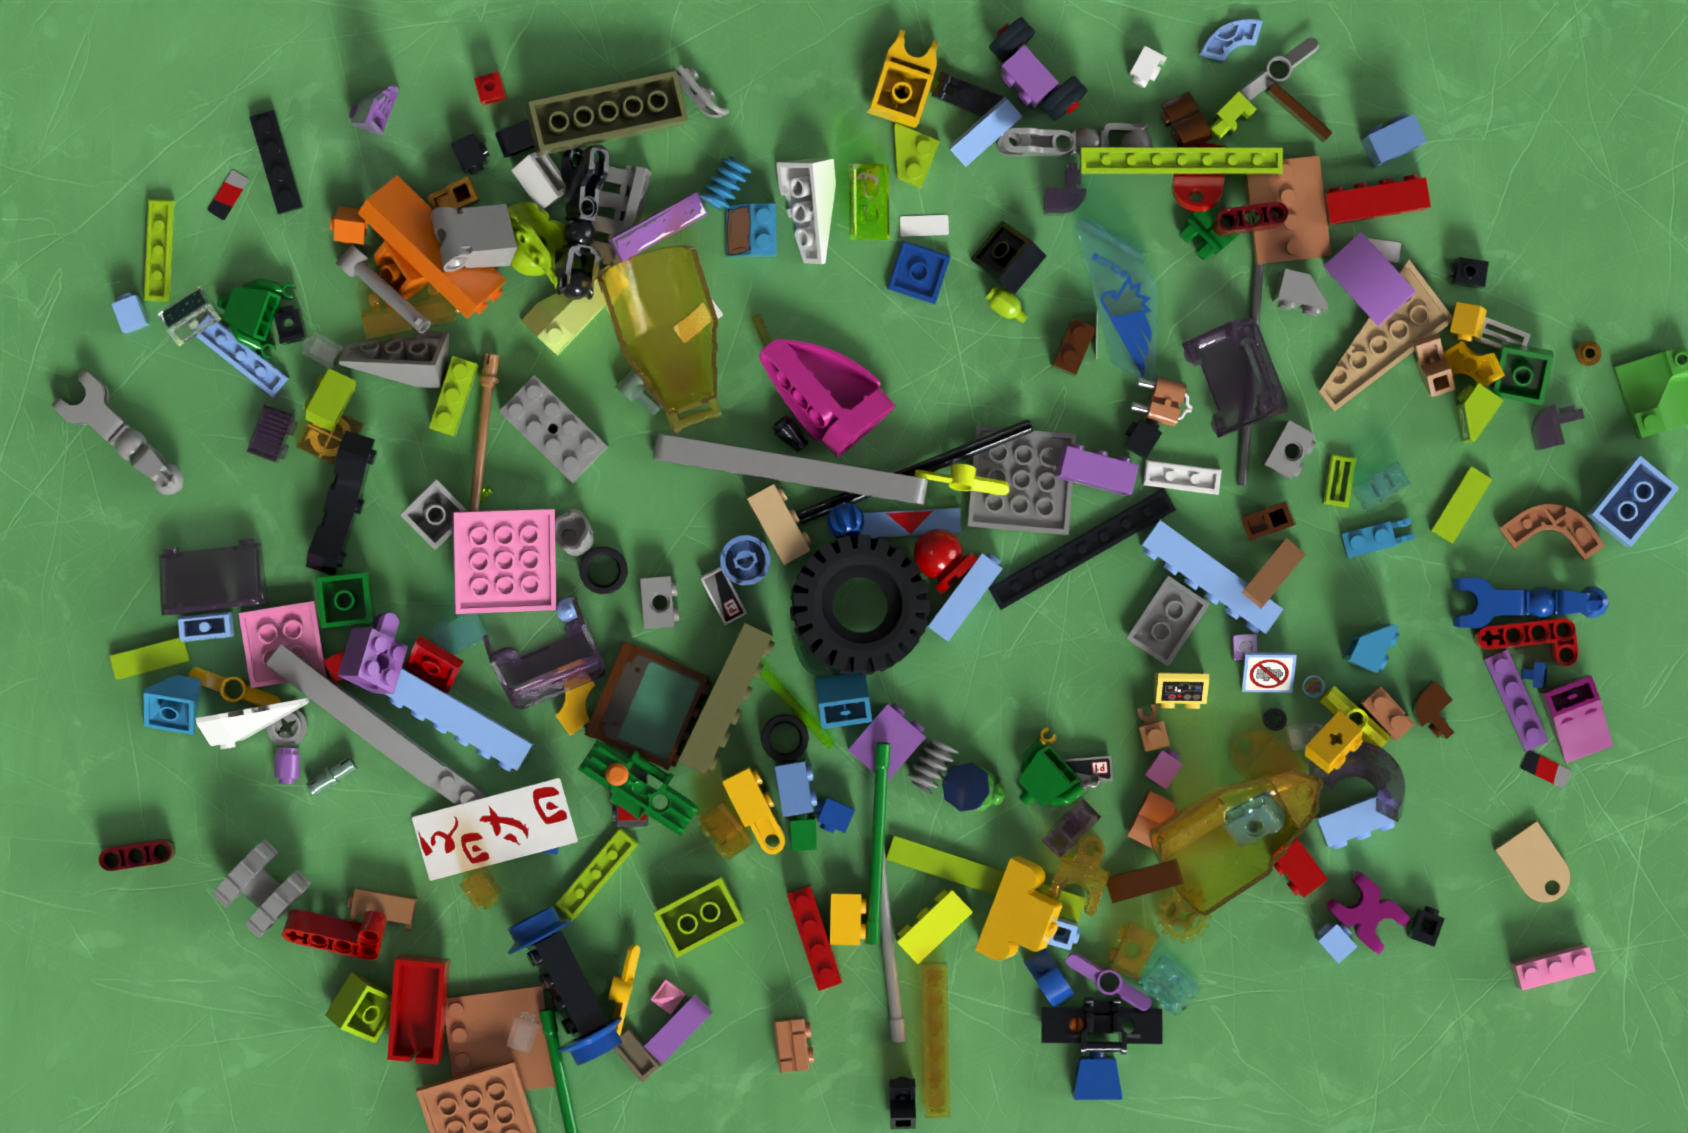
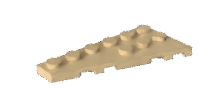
[1318,260,1453,412]

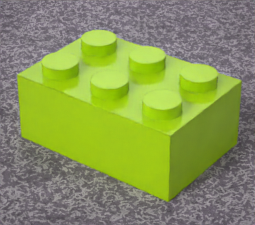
[653,875,745,958]

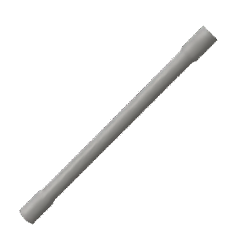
[869,840,907,1042]

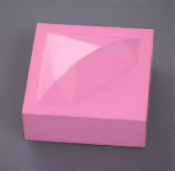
[651,979,686,1015]

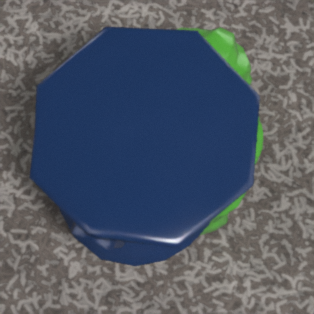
[942,762,1006,812]

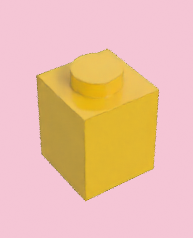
[1450,302,1487,342]

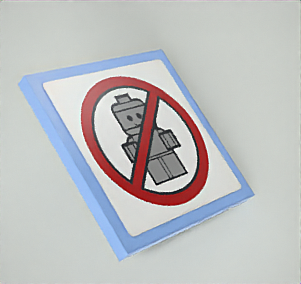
[1242,652,1297,692]

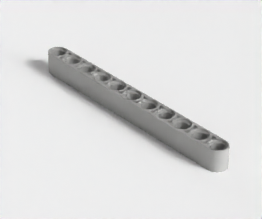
[653,434,928,505]

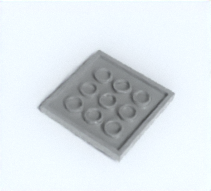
[967,426,1077,535]

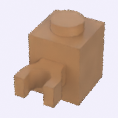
[1136,704,1170,752]

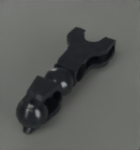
[555,144,609,300]

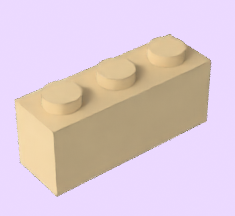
[747,484,812,566]

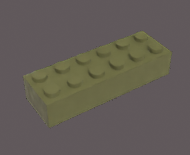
[525,71,688,156]
[678,622,775,774]

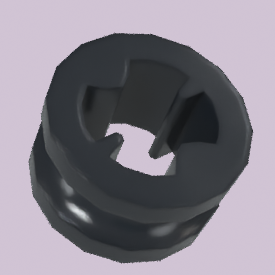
[1263,708,1287,731]

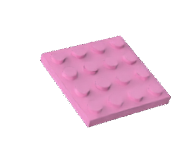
[452,508,556,614]

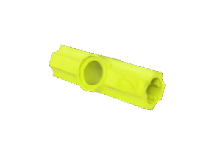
[1319,685,1391,753]

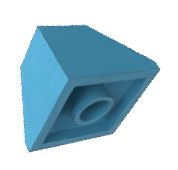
[144,675,201,735]

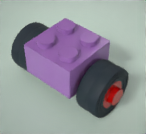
[989,17,1088,121]

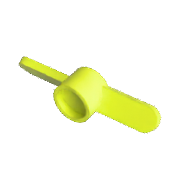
[914,464,1009,495]

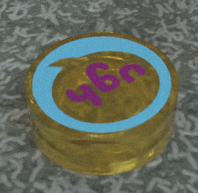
[1300,674,1327,699]

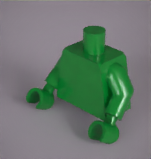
[217,278,296,358]

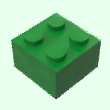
[1492,341,1554,406]
[316,572,375,628]

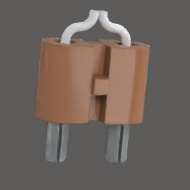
[1130,377,1193,427]

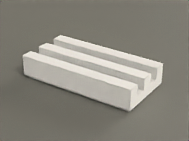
[1474,317,1531,350]

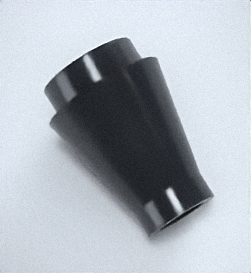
[772,415,809,453]

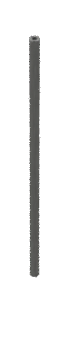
[1237,257,1264,486]

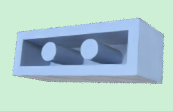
[1315,791,1400,849]

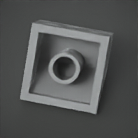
[399,479,467,550]

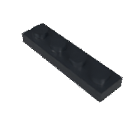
[249,110,303,215]

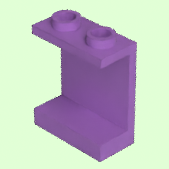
[848,703,926,781]

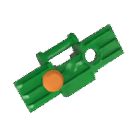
[578,739,700,836]

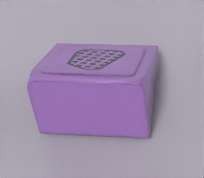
[1231,634,1258,661]

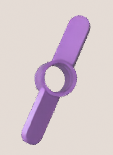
[1066,953,1152,1011]

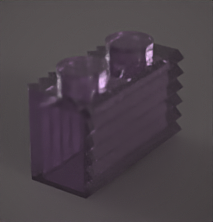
[247,404,298,463]

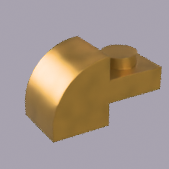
[427,176,480,211]

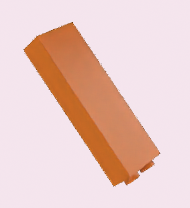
[357,175,507,319]

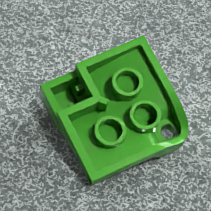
[1613,347,1688,439]

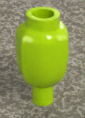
[985,286,1028,324]

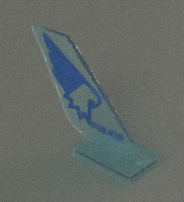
[1075,214,1159,385]

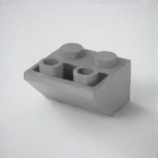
[1272,269,1329,317]

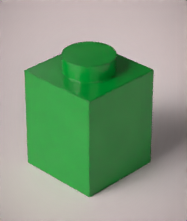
[790,814,817,851]

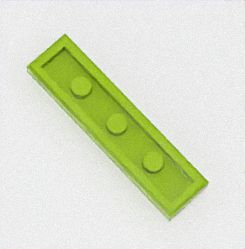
[144,199,175,302]
[554,827,639,921]

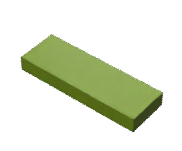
[1430,466,1493,544]
[109,638,191,680]

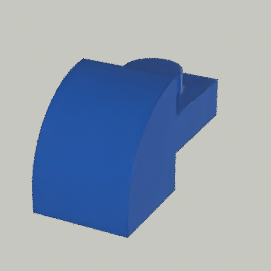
[1024,949,1074,1007]

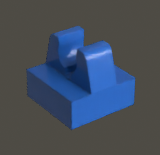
[1521,662,1548,688]

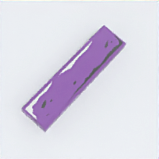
[609,192,708,262]

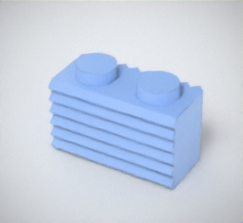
[178,612,235,642]

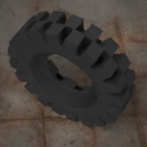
[790,535,930,676]

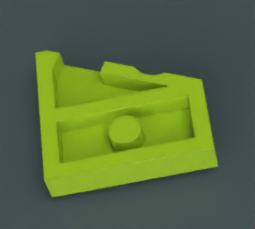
[894,123,941,189]

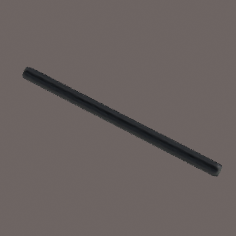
[796,420,1033,524]

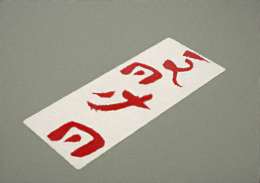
[412,778,578,881]

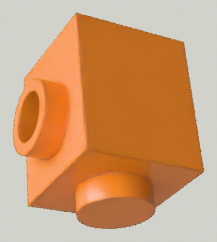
[330,206,368,245]

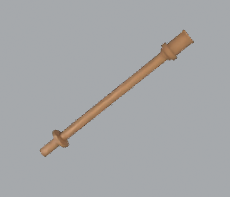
[469,354,500,511]

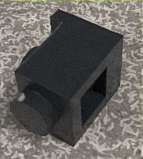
[273,305,308,345]
[1407,906,1445,947]

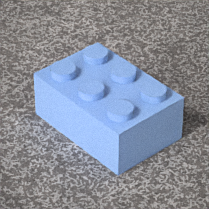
[1586,456,1679,547]

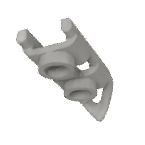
[677,65,729,118]

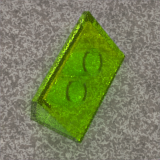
[849,163,889,240]

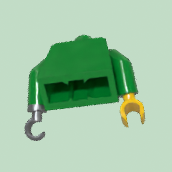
[1019,728,1101,806]

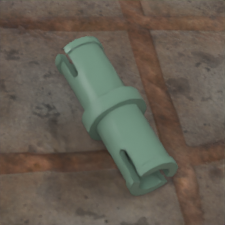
[306,755,357,796]

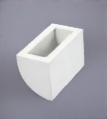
[511,152,566,210]

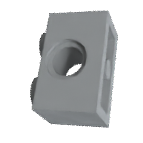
[1262,420,1316,480]
[640,576,680,629]

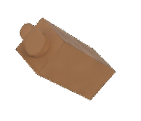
[348,887,418,931]

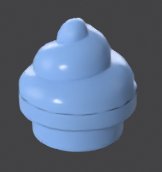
[556,597,581,622]

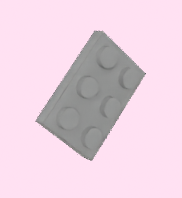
[1125,576,1210,667]

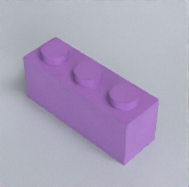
[1054,443,1139,496]

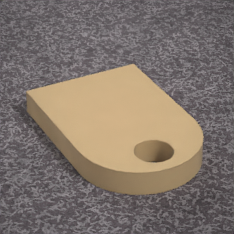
[1494,821,1570,903]

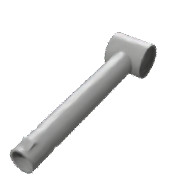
[336,244,431,333]

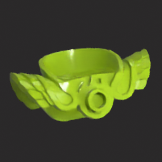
[507,201,577,289]

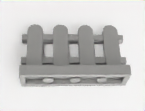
[578,163,652,270]

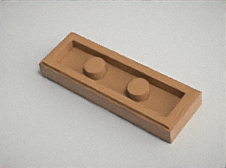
[1242,538,1306,609]

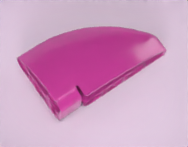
[759,339,896,458]

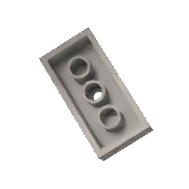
[499,375,608,483]

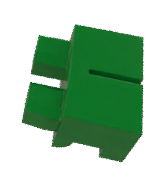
[1178,206,1240,261]

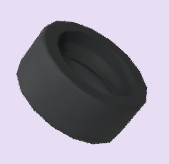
[579,547,628,594]
[761,714,809,763]

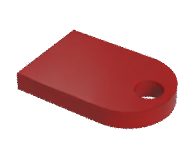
[1171,142,1229,212]

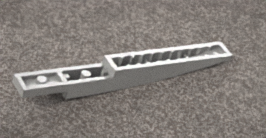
[266,643,486,805]

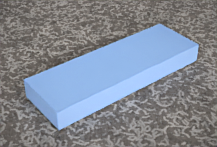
[948,97,1023,167]

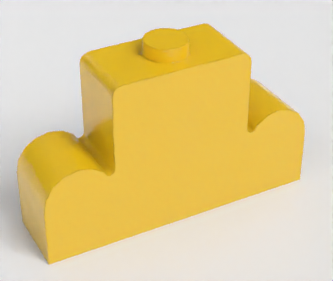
[975,856,1062,961]

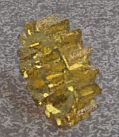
[1155,887,1211,943]

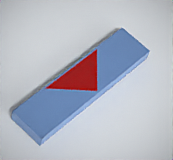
[860,508,961,538]

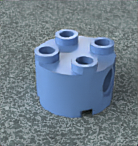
[720,535,771,586]

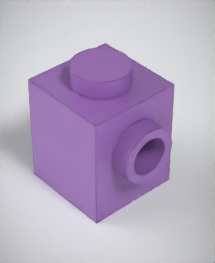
[1143,748,1183,789]

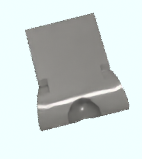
[430,204,517,272]

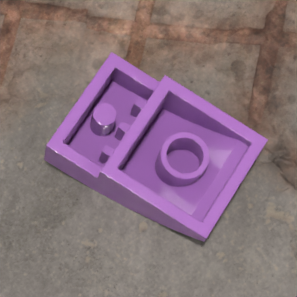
[1323,232,1416,327]

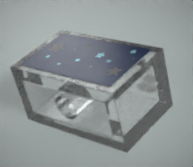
[158,286,221,347]

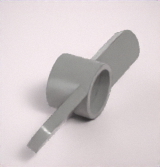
[1239,38,1319,101]

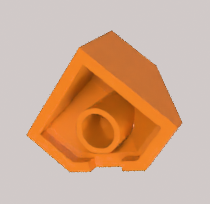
[374,240,428,310]

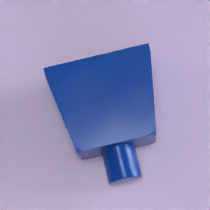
[1073,1041,1122,1100]

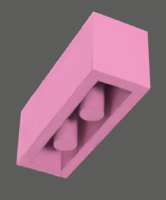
[1510,944,1596,990]

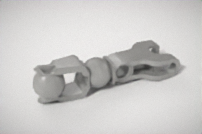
[997,123,1153,158]
[52,369,184,495]

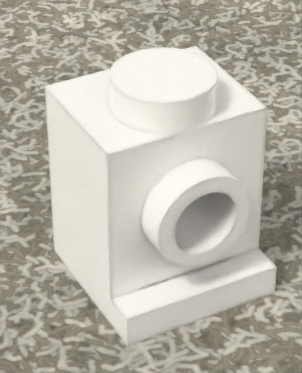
[1129,46,1167,88]

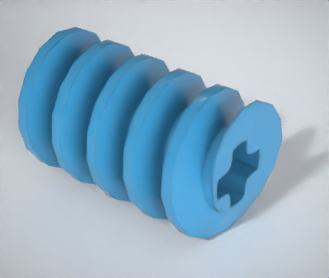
[699,155,752,212]

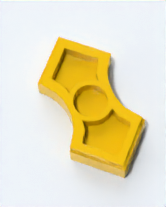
[1443,342,1505,387]
[555,665,596,736]

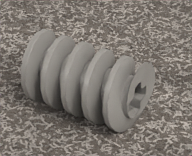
[907,739,959,796]

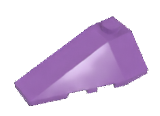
[349,84,400,136]

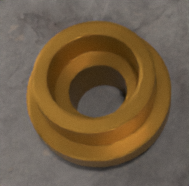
[1576,341,1602,366]

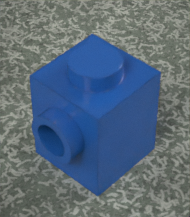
[814,797,855,833]

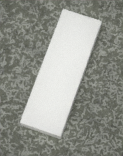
[1143,460,1222,495]

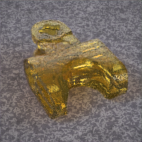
[1047,836,1110,917]

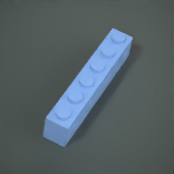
[1141,520,1283,635]
[385,667,534,772]

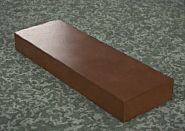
[1266,83,1332,142]
[1105,858,1184,903]

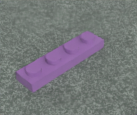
[1483,649,1549,752]

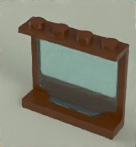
[584,641,711,771]

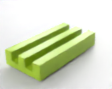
[1323,454,1356,508]

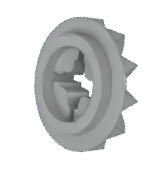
[267,709,308,747]

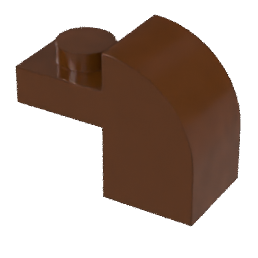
[1241,500,1296,541]
[1412,680,1455,739]

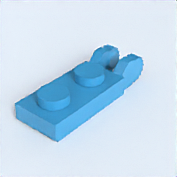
[1341,518,1416,558]

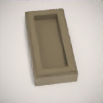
[613,1027,662,1083]

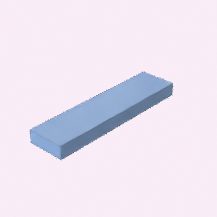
[194,315,289,398]

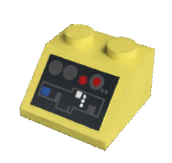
[1154,672,1209,709]

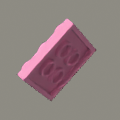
[238,601,327,688]

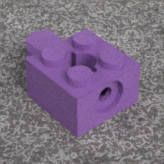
[337,613,408,694]

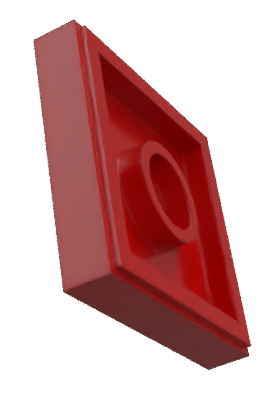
[404,636,464,693]

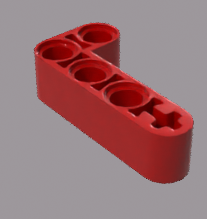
[1473,618,1578,666]
[282,909,386,960]

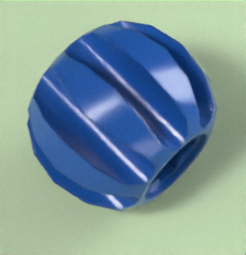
[827,503,865,538]

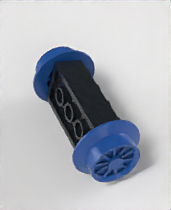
[508,906,622,1066]

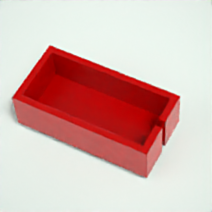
[387,954,450,1064]

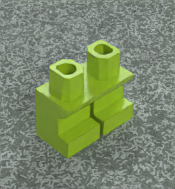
[1210,92,1257,141]

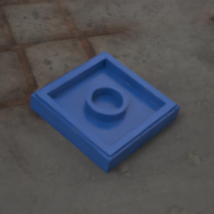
[887,241,951,305]

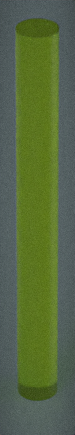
[760,668,835,749]

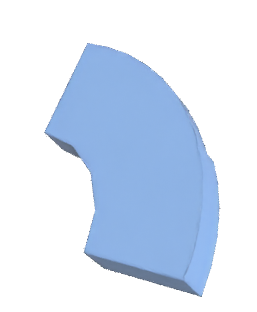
[1199,19,1262,63]

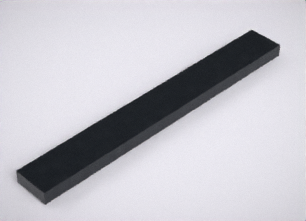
[988,488,1176,610]

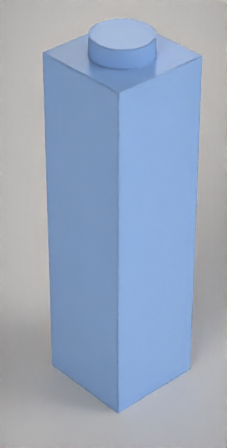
[927,553,1003,641]

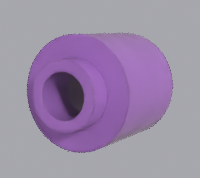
[274,748,300,784]

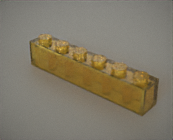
[921,962,950,1118]

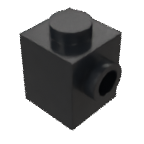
[451,133,490,175]
[1448,257,1489,289]
[1123,419,1162,459]

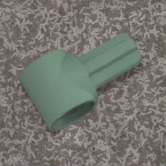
[615,368,663,415]

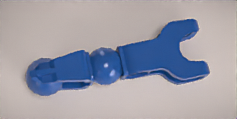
[1453,577,1609,628]

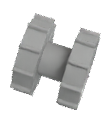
[213,839,311,938]

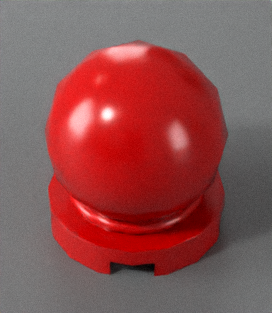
[914,529,978,594]

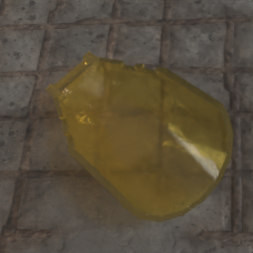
[597,245,722,434]

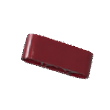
[1211,201,1288,236]
[99,839,176,871]

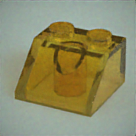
[698,799,754,860]

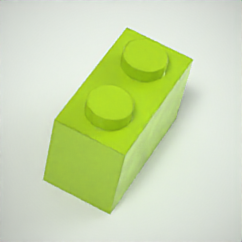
[303,368,356,432]

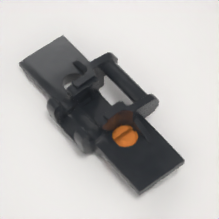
[1041,997,1163,1055]

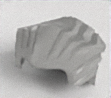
[555,509,595,556]

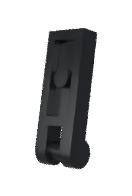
[931,72,1004,117]

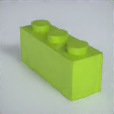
[429,356,480,437]

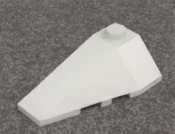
[776,158,836,264]
[195,698,309,749]

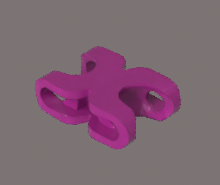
[1325,871,1411,954]

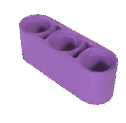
[644,994,713,1064]

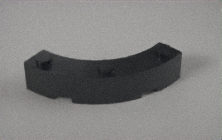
[306,430,377,576]

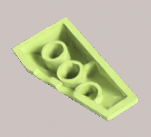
[521,265,627,356]

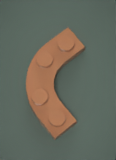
[1498,504,1605,560]

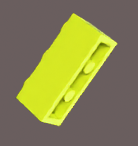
[896,888,973,964]

